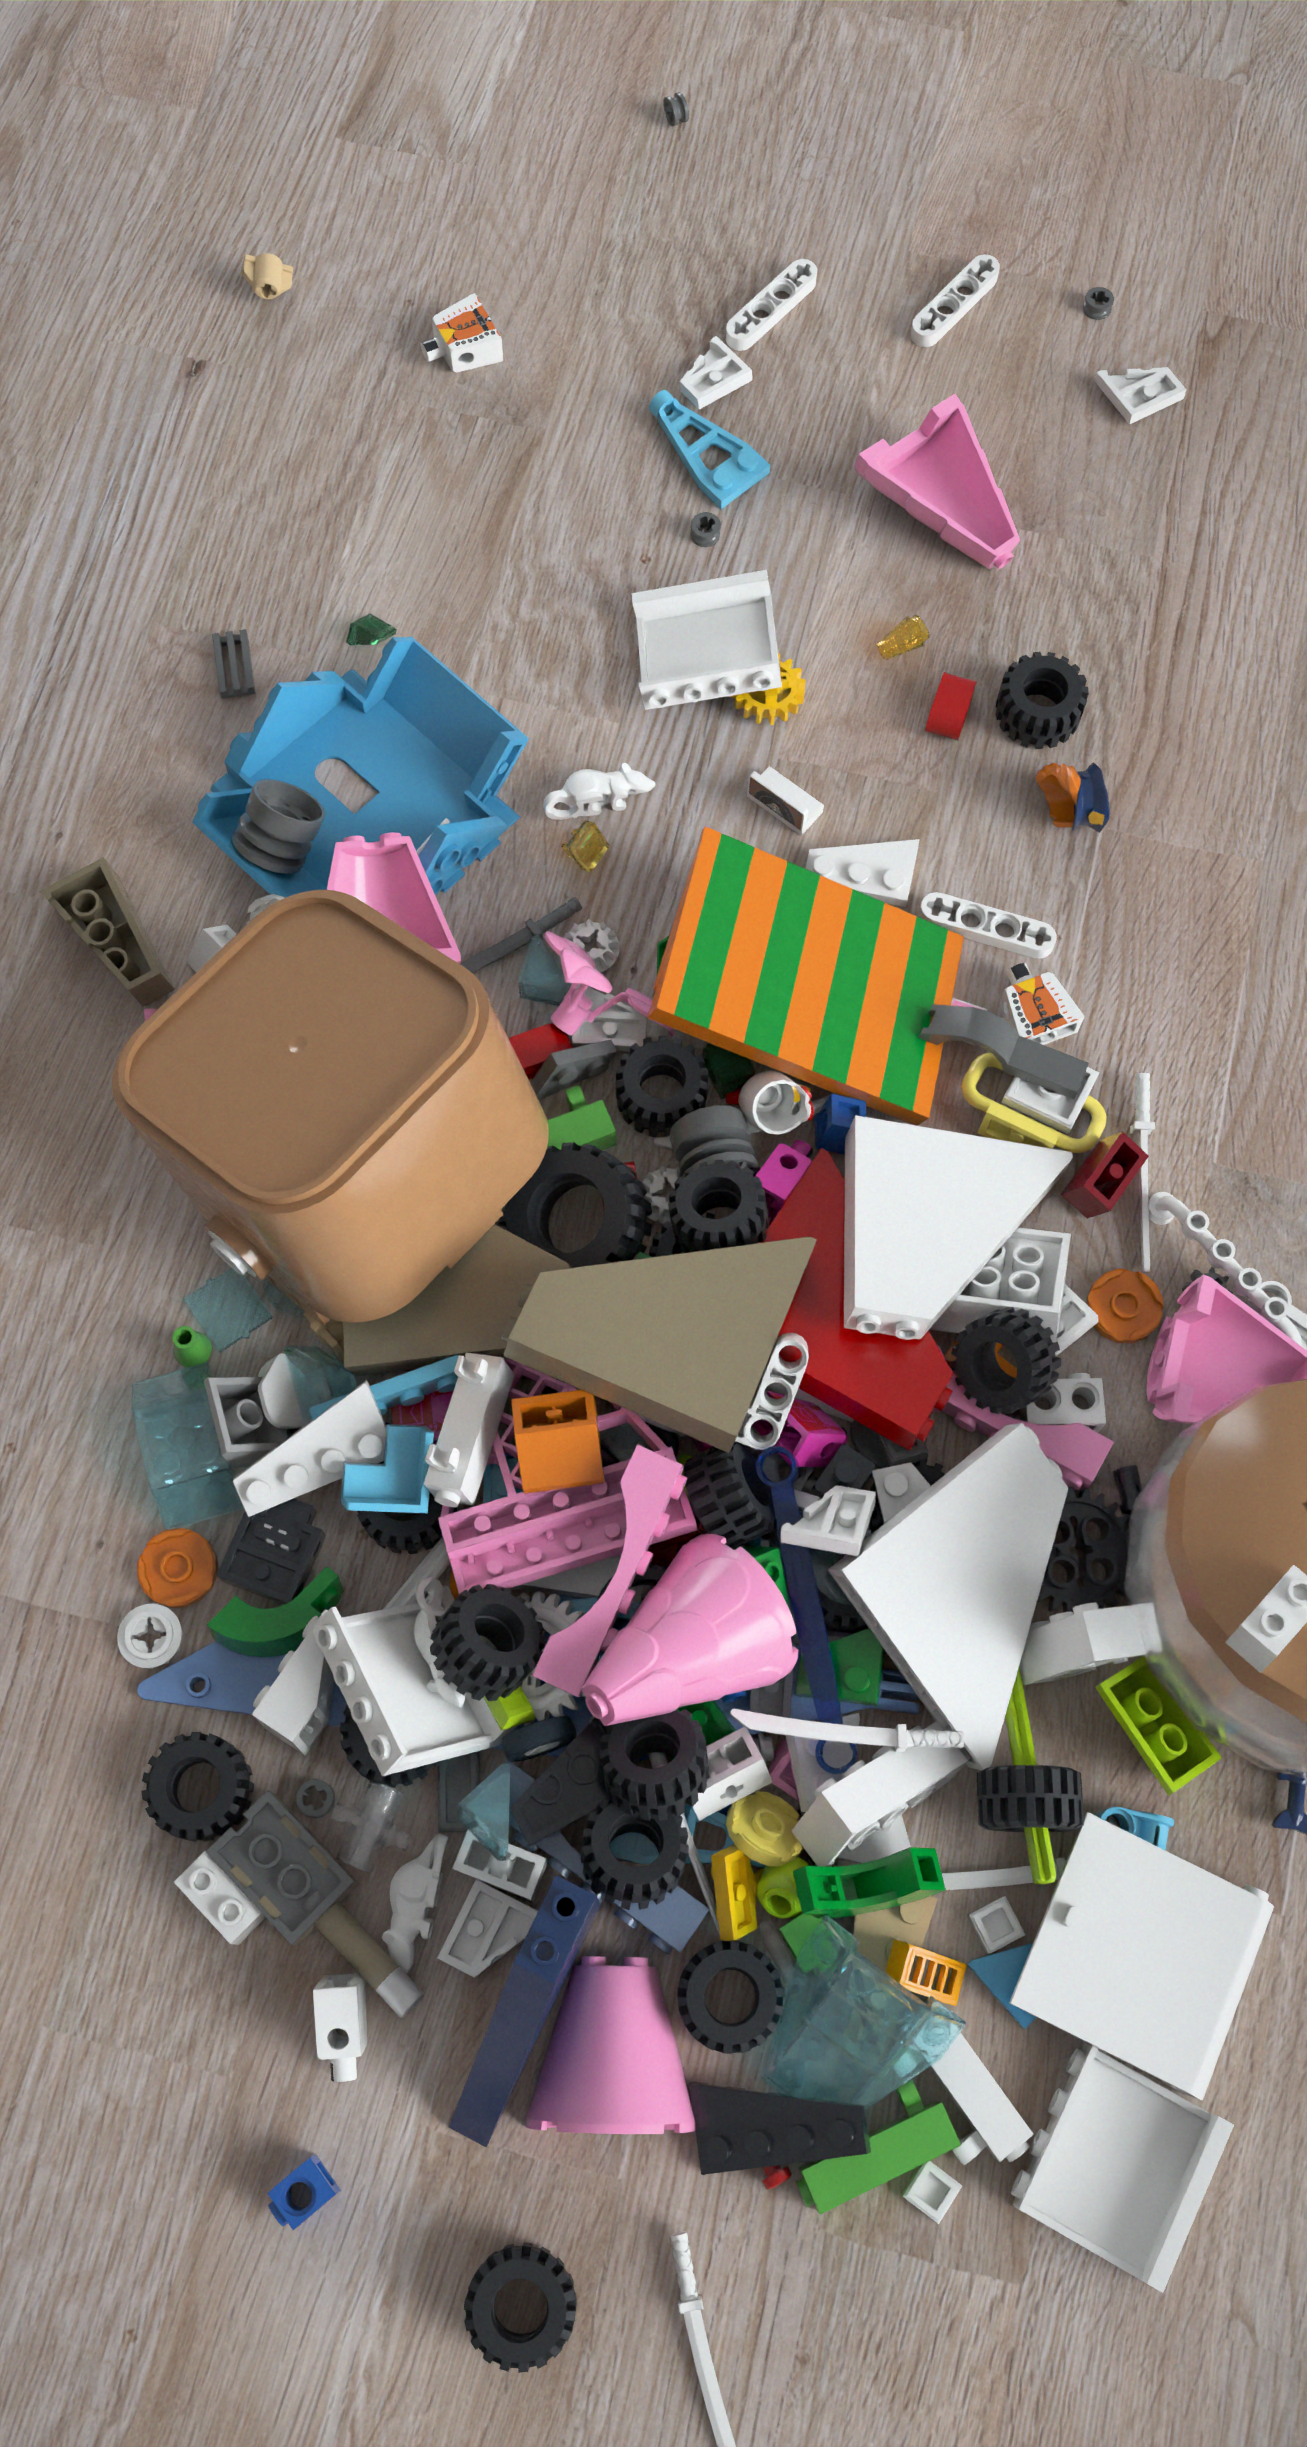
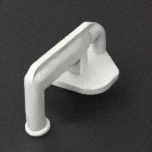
[258,1353,324,1438]

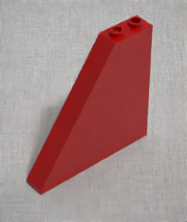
[758,1148,953,1451]

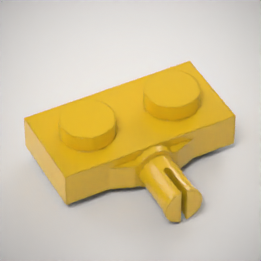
[711,1844,763,1941]

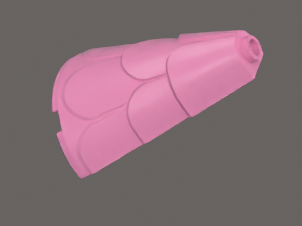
[854,394,1020,570]
[581,1533,798,1726]

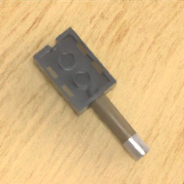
[206,1790,424,2018]

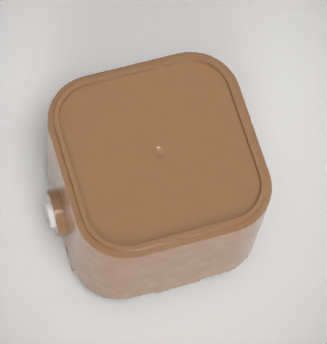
[112,890,549,1326]

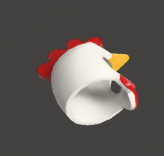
[725,1070,814,1135]

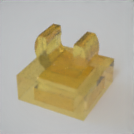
[561,820,610,872]

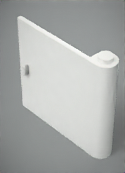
[1009,1812,1274,2101]

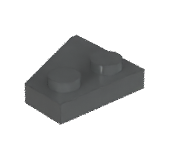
[530,1039,618,1101]

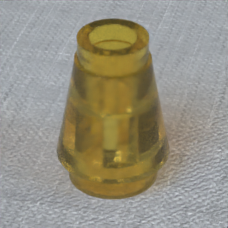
[876,615,930,661]

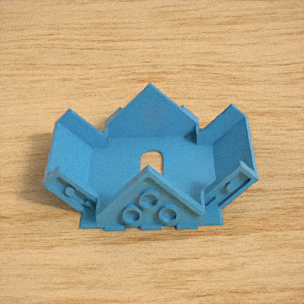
[192,637,529,898]

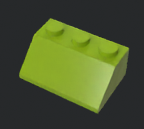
[1095,1655,1222,1796]

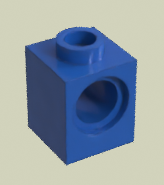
[814,1094,866,1154]
[267,2154,341,2230]

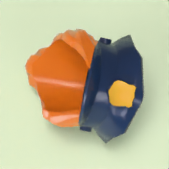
[1036,762,1110,833]

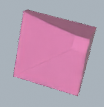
[768,1738,799,1801]

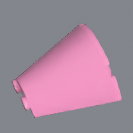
[327,832,461,964]
[1147,1275,1307,1425]
[526,1956,695,2134]

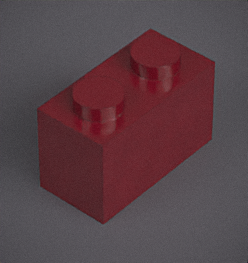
[1061,1131,1149,1219]

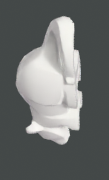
[543,763,655,820]
[414,1577,465,1707]
[382,1834,449,1974]

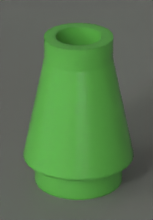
[172,1326,212,1368]

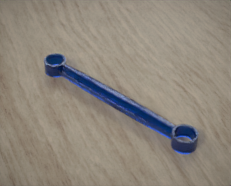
[756,1446,859,1774]

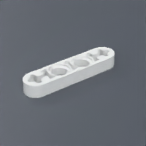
[911,254,1000,347]
[726,259,817,351]
[919,892,1057,959]

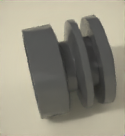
[232,779,325,874]
[670,1105,760,1179]

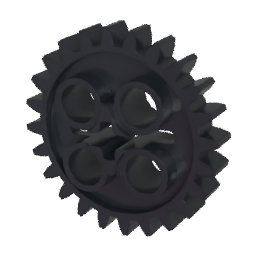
[1037,1487,1139,1613]

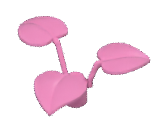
[543,931,675,1038]

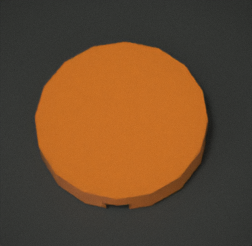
[1086,1268,1164,1344]
[137,1528,218,1609]

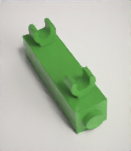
[547,1085,617,1150]
[796,2079,961,2214]

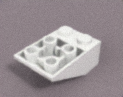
[251,1609,335,1756]

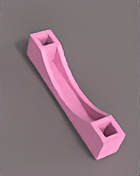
[933,1345,1114,1490]
[532,1444,687,1697]

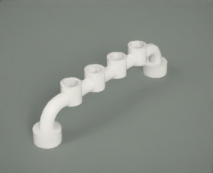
[1148,1192,1307,1350]

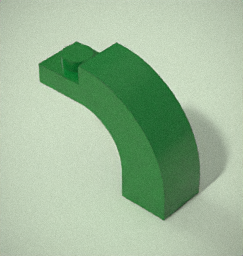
[793,1847,946,1919]

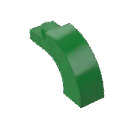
[207,1566,344,1657]

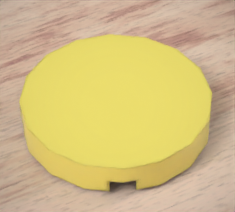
[726,1791,803,1867]

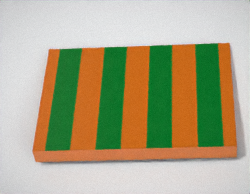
[647,826,964,1126]

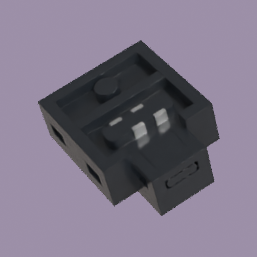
[216,1498,326,1605]

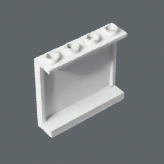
[632,570,782,710]
[312,1586,517,1776]
[1011,2044,1234,2293]

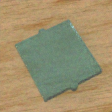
[183,1268,273,1353]

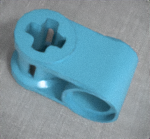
[1094,1807,1174,1851]

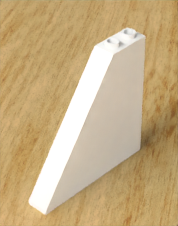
[844,1115,1073,1340]
[828,1423,1068,1770]

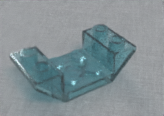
[132,1362,244,1530]

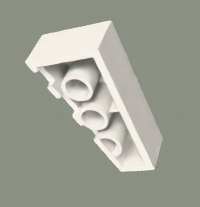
[792,1722,968,1867]

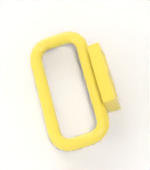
[961,1053,1107,1153]

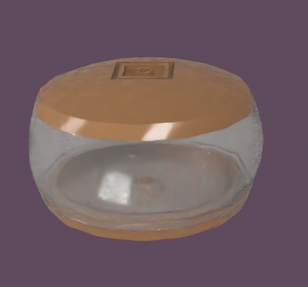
[1124,1379,1307,1778]

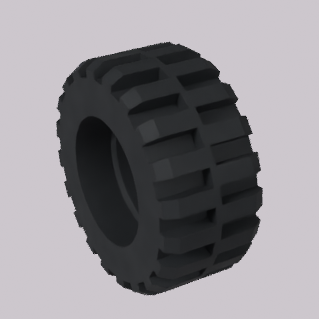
[499,1142,652,1268]

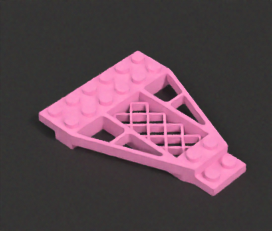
[438,1359,697,1594]

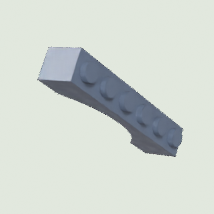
[478,1760,710,1955]

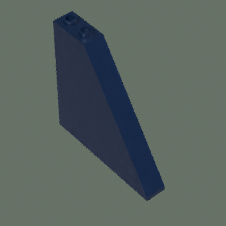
[449,1875,601,2147]

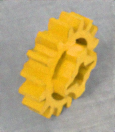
[731,653,806,725]

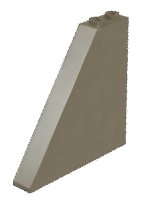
[343,1224,572,1376]
[501,1237,817,1453]

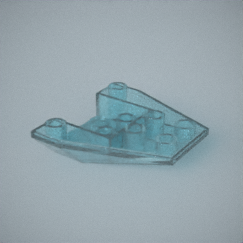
[762,1914,966,2111]

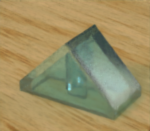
[518,934,571,1007]
[457,1764,510,1861]

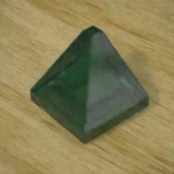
[346,613,397,646]

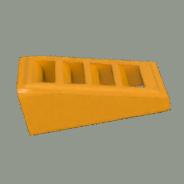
[882,1939,967,2006]

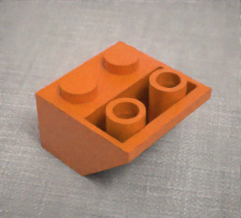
[511,1390,605,1494]

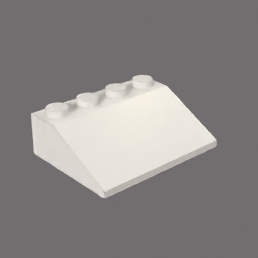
[930,1228,1071,1343]

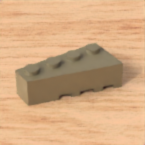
[40,857,175,1006]

